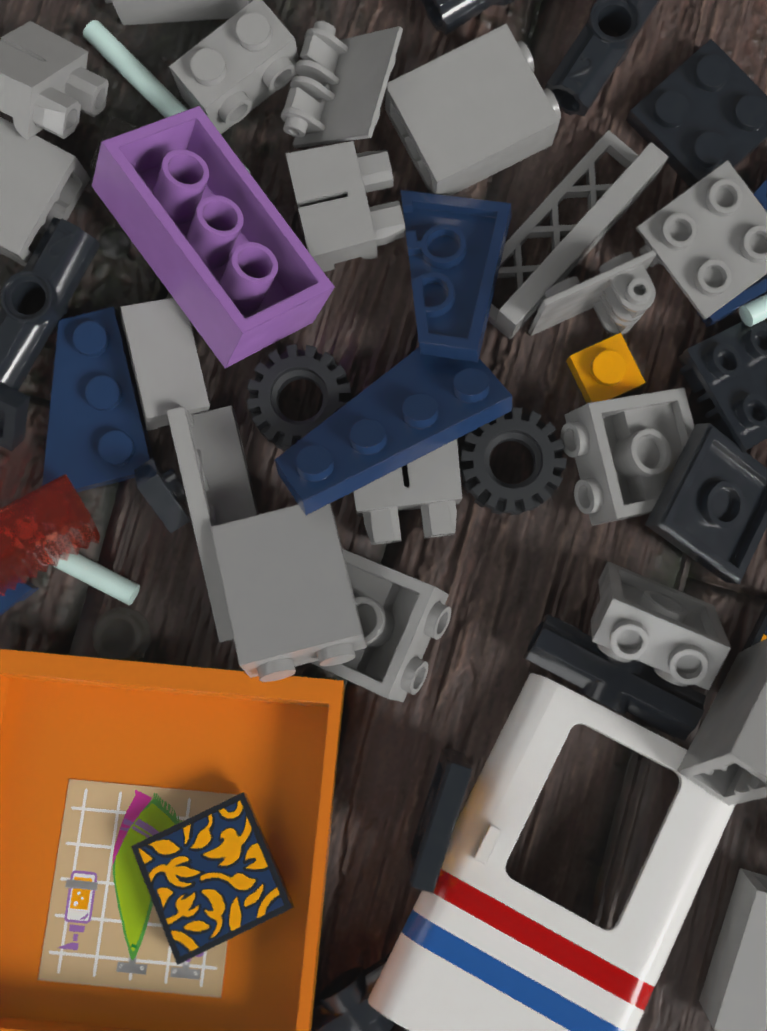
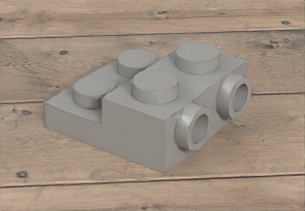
[561,388,694,526]
[310,549,451,702]
[590,561,731,690]

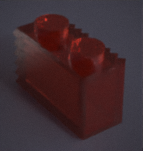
[0,474,101,596]

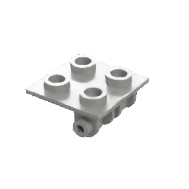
[281,21,403,148]
[636,160,767,320]
[528,250,657,336]

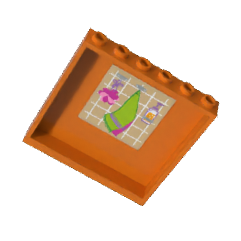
[0,649,345,1031]

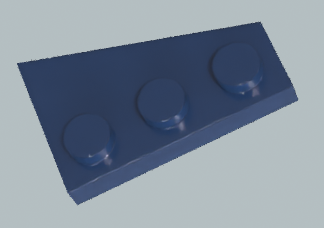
[401,190,511,362]
[41,307,153,500]

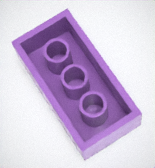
[92,106,335,368]

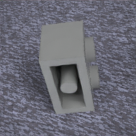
[169,0,299,134]

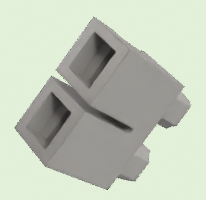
[0,21,109,140]
[285,141,405,272]
[353,439,462,545]

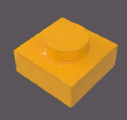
[566,332,645,403]

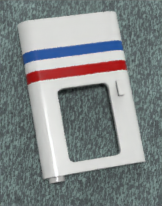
[367,673,735,1031]

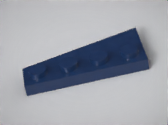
[275,347,512,515]

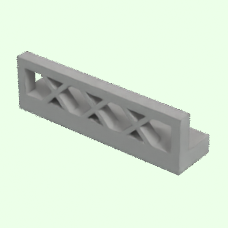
[488,130,668,340]
[167,405,259,643]

